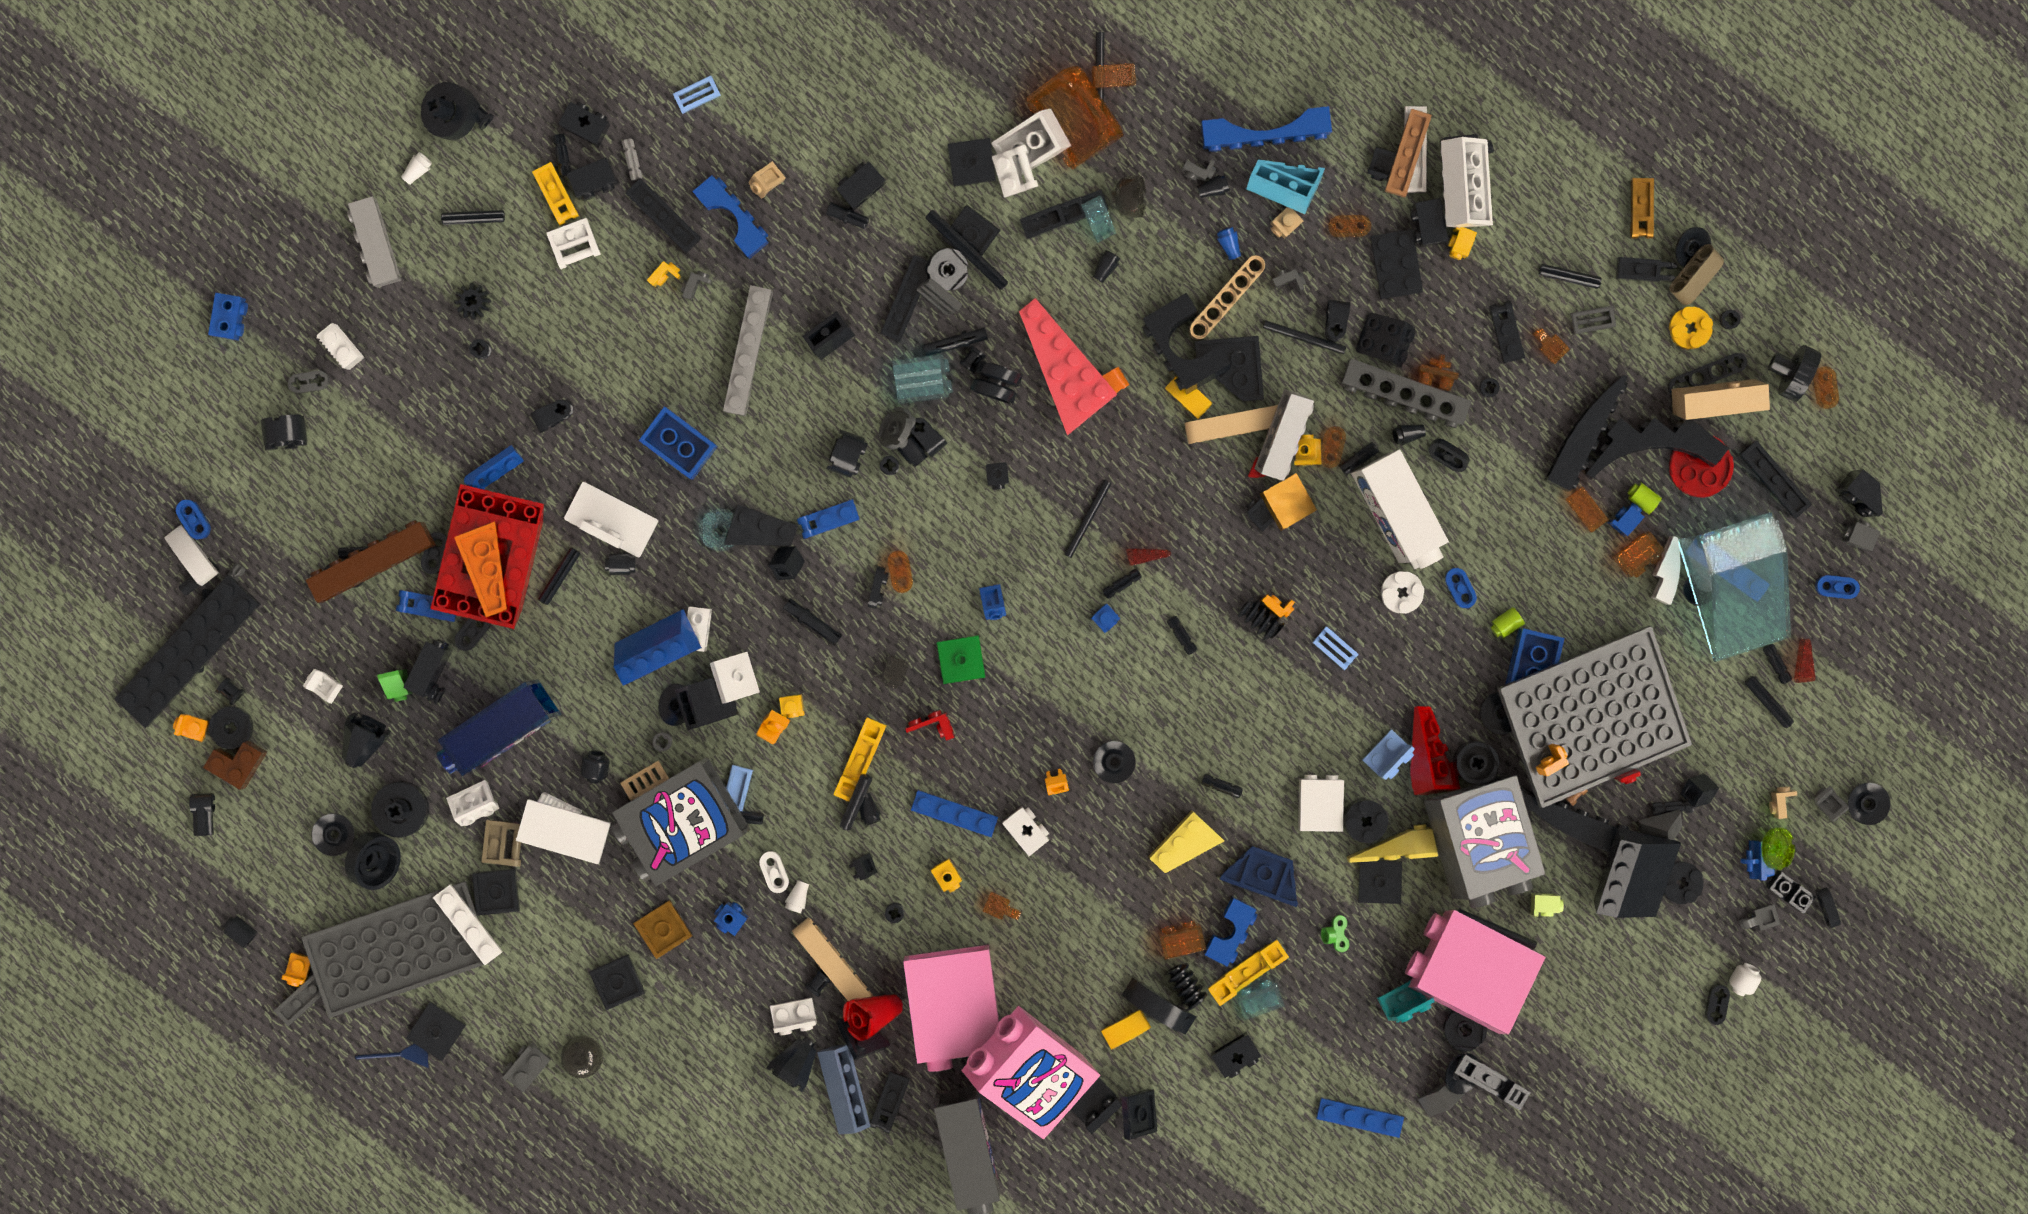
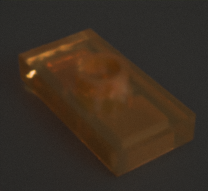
[1092,63,1136,89]
[1565,486,1609,533]

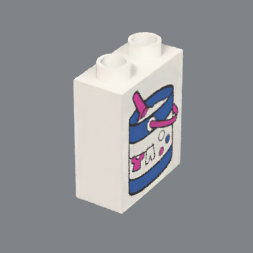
[1351,450,1449,569]

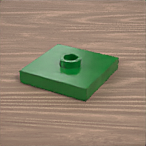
[937,635,985,684]

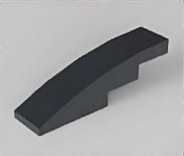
[1020,189,1110,239]

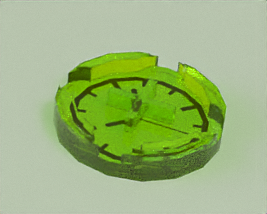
[1762,827,1795,870]

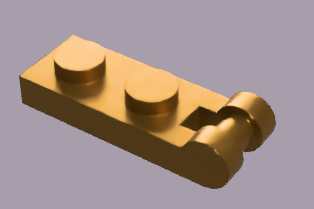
[1630,178,1654,239]

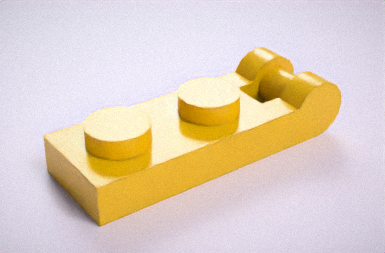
[532,162,579,226]

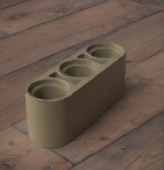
[1669,244,1724,305]

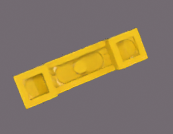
[833,717,887,802]
[1207,939,1289,1006]

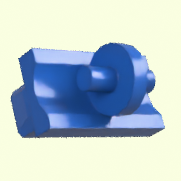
[1740,840,1775,881]

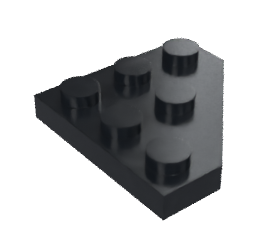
[1194,336,1264,402]

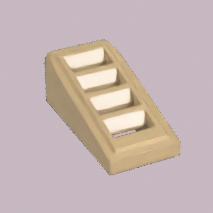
[621,760,669,801]

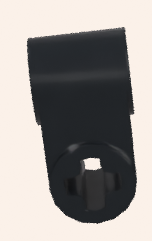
[1325,299,1350,342]
[530,400,574,433]
[911,418,948,457]

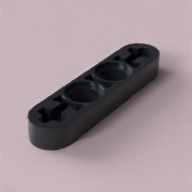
[1667,353,1747,394]

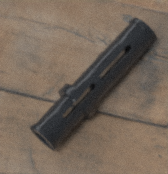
[923,327,988,357]
[783,598,842,646]

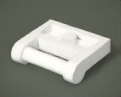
[992,145,1038,198]
[547,218,601,269]

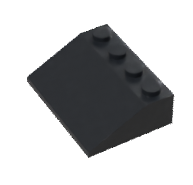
[1594,828,1681,918]

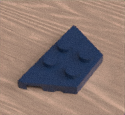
[1219,846,1298,907]

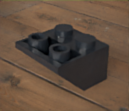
[1835,469,1883,518]

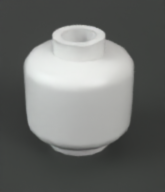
[1729,963,1761,996]

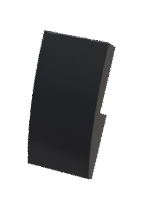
[1766,870,1816,914]

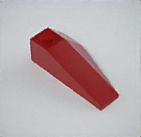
[1410,706,1460,795]

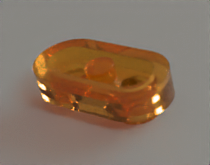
[1328,215,1371,238]
[1813,366,1839,409]
[1321,426,1346,468]
[888,551,913,593]

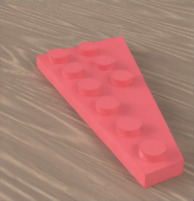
[1019,298,1117,435]

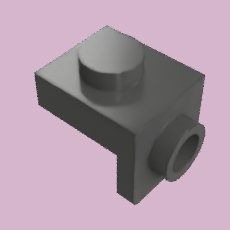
[1182,159,1216,182]
[1271,269,1306,292]
[681,271,713,301]
[1814,786,1849,822]

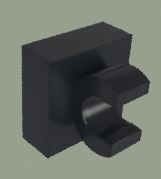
[849,853,878,881]

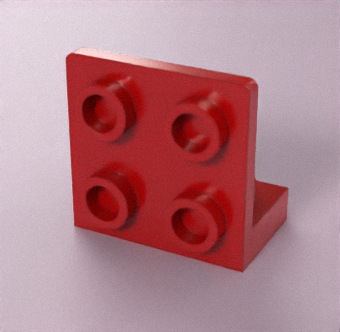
[905,710,955,741]

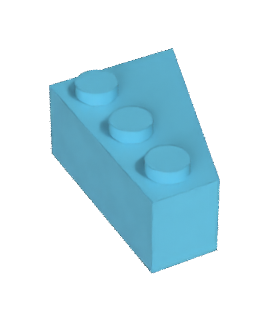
[1247,160,1325,214]

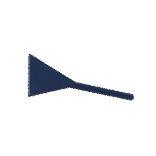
[355,1044,429,1068]

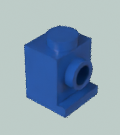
[1608,503,1644,537]
[1091,603,1120,633]

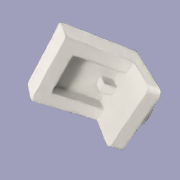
[303,669,343,704]

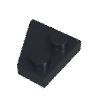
[836,1018,890,1060]

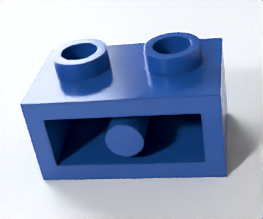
[208,293,248,341]

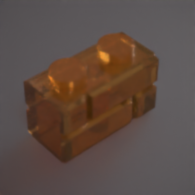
[1612,531,1665,578]
[1158,921,1206,960]

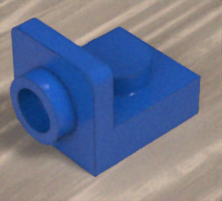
[979,584,1006,620]

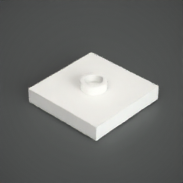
[710,652,760,704]

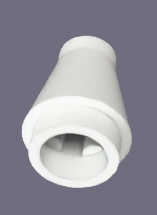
[401,152,432,185]
[785,880,809,914]

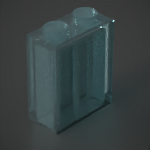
[892,354,953,405]

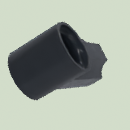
[189,793,216,836]

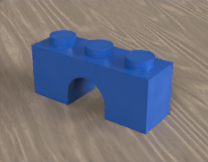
[1203,896,1258,967]

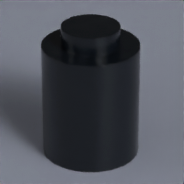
[223,916,258,949]

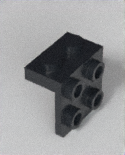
[1356,312,1415,368]

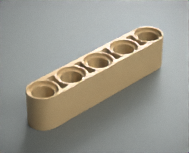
[1189,256,1265,341]
[1184,405,1278,444]
[792,917,873,1001]

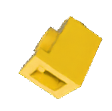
[1448,227,1477,260]
[1294,435,1321,465]
[779,694,805,718]
[931,858,962,893]

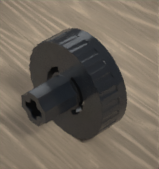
[421,82,478,140]
[1768,345,1821,402]
[371,781,429,838]
[345,832,401,890]

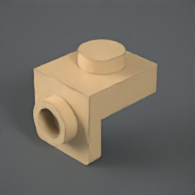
[1769,787,1797,819]

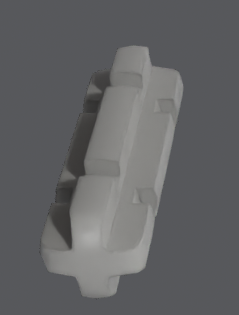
[622,139,642,181]

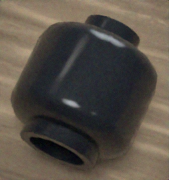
[581,750,610,784]

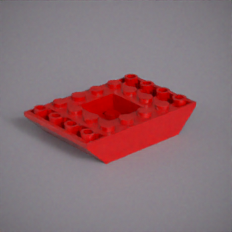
[430,484,544,629]

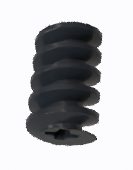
[1238,595,1285,641]
[1164,963,1207,1011]

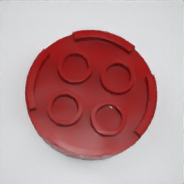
[1669,436,1734,498]

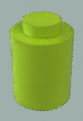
[1627,482,1662,515]
[1490,607,1525,639]

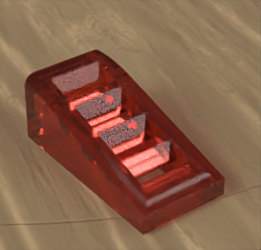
[1126,549,1171,566]
[1794,638,1816,683]

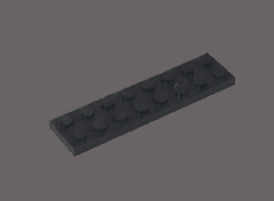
[114,575,261,728]

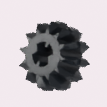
[454,283,491,320]

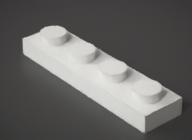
[1404,106,1427,193]
[433,884,503,965]

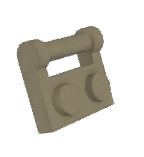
[481,819,521,866]

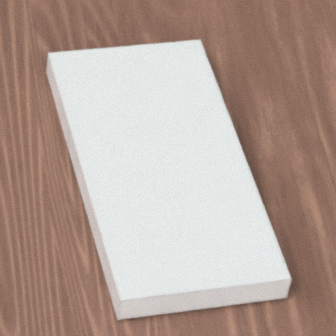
[516,799,611,864]

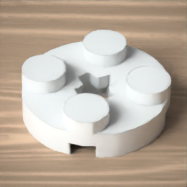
[1381,571,1424,613]

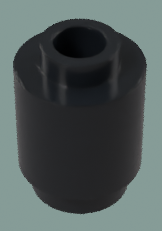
[897,436,928,467]
[605,554,636,575]

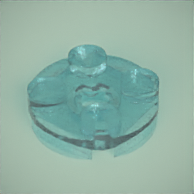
[699,509,735,551]

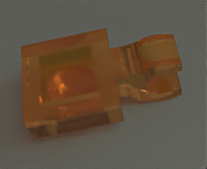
[1532,328,1570,364]
[983,891,1022,920]

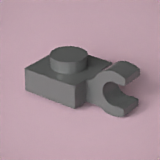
[1738,903,1781,931]

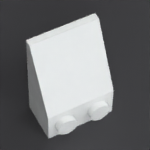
[991,109,1071,175]

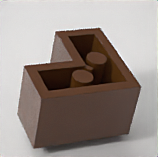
[203,741,267,790]

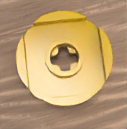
[1669,307,1713,349]

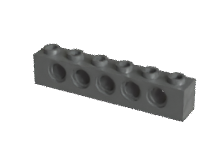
[1340,359,1472,428]

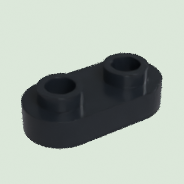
[1429,439,1470,472]
[421,532,447,574]
[868,566,889,609]
[455,618,491,651]

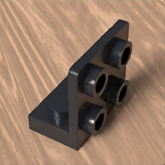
[1071,1077,1122,1134]

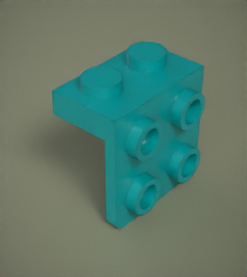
[1377,979,1435,1023]

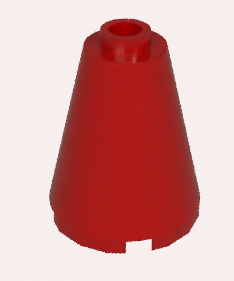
[843,994,903,1041]

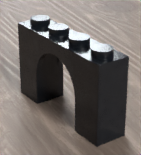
[1141,293,1231,395]

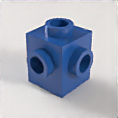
[714,902,749,936]

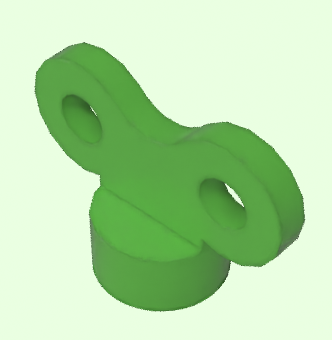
[1321,915,1349,952]

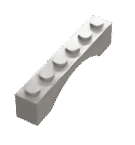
[723,285,773,417]

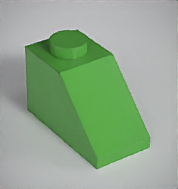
[377,669,412,702]

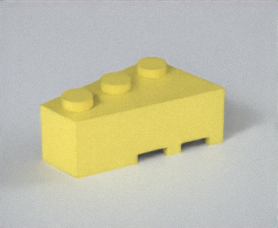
[1148,810,1224,873]

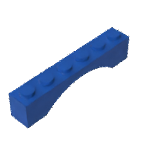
[1201,106,1332,152]

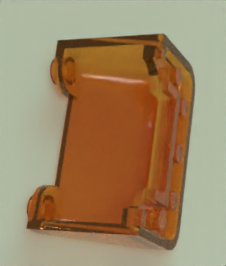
[1025,66,1124,170]

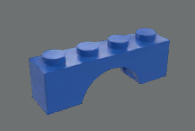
[692,175,769,259]

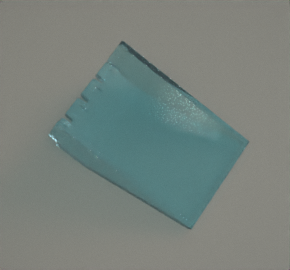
[1678,512,1791,662]

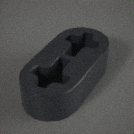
[1816,887,1841,929]
[1705,984,1730,1025]

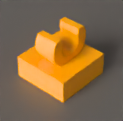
[1045,769,1069,795]

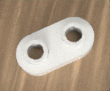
[760,851,789,893]

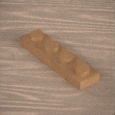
[1385,109,1432,198]

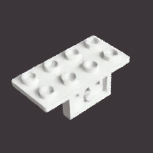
[564,482,658,557]

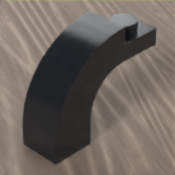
[1121,977,1196,1035]

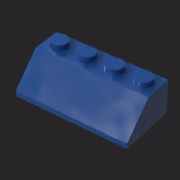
[614,609,702,686]

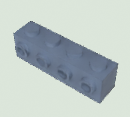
[817,1045,871,1134]

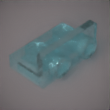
[1236,980,1284,1020]

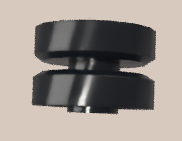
[970,361,1023,404]

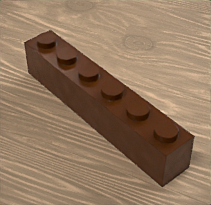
[305,520,436,603]

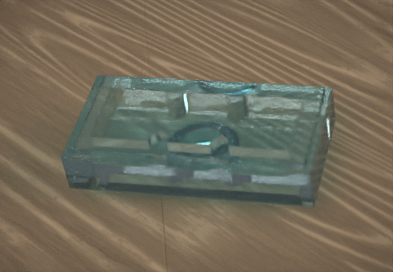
[1081,196,1116,243]

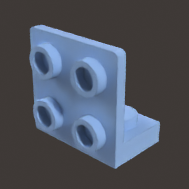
[1362,729,1415,780]

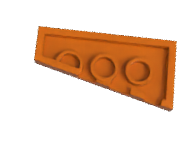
[454,522,507,618]

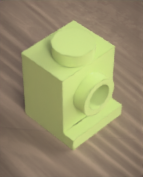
[1531,893,1564,917]

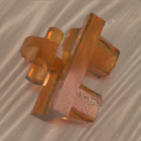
[1417,354,1459,391]

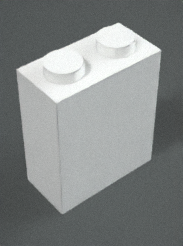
[1298,775,1344,832]

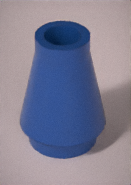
[1217,227,1241,260]

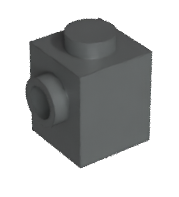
[1843,520,1880,551]

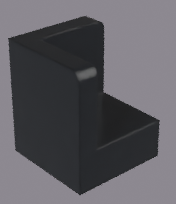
[768,546,805,580]
[1680,774,1720,808]

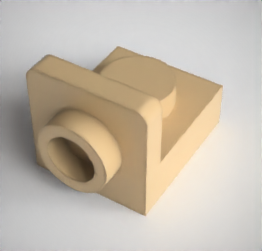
[748,161,785,199]
[1270,207,1303,239]

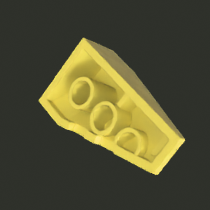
[1347,824,1438,863]

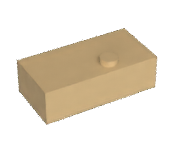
[1672,379,1770,420]

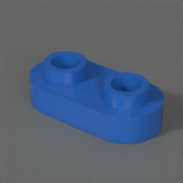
[176,500,211,539]
[1445,568,1477,608]
[1815,575,1860,599]

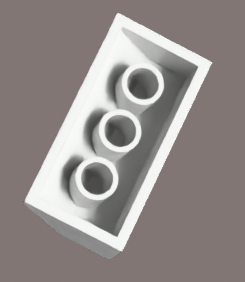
[1441,137,1493,228]

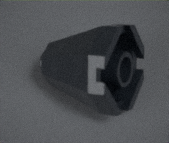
[342,713,391,768]
[765,1037,817,1092]

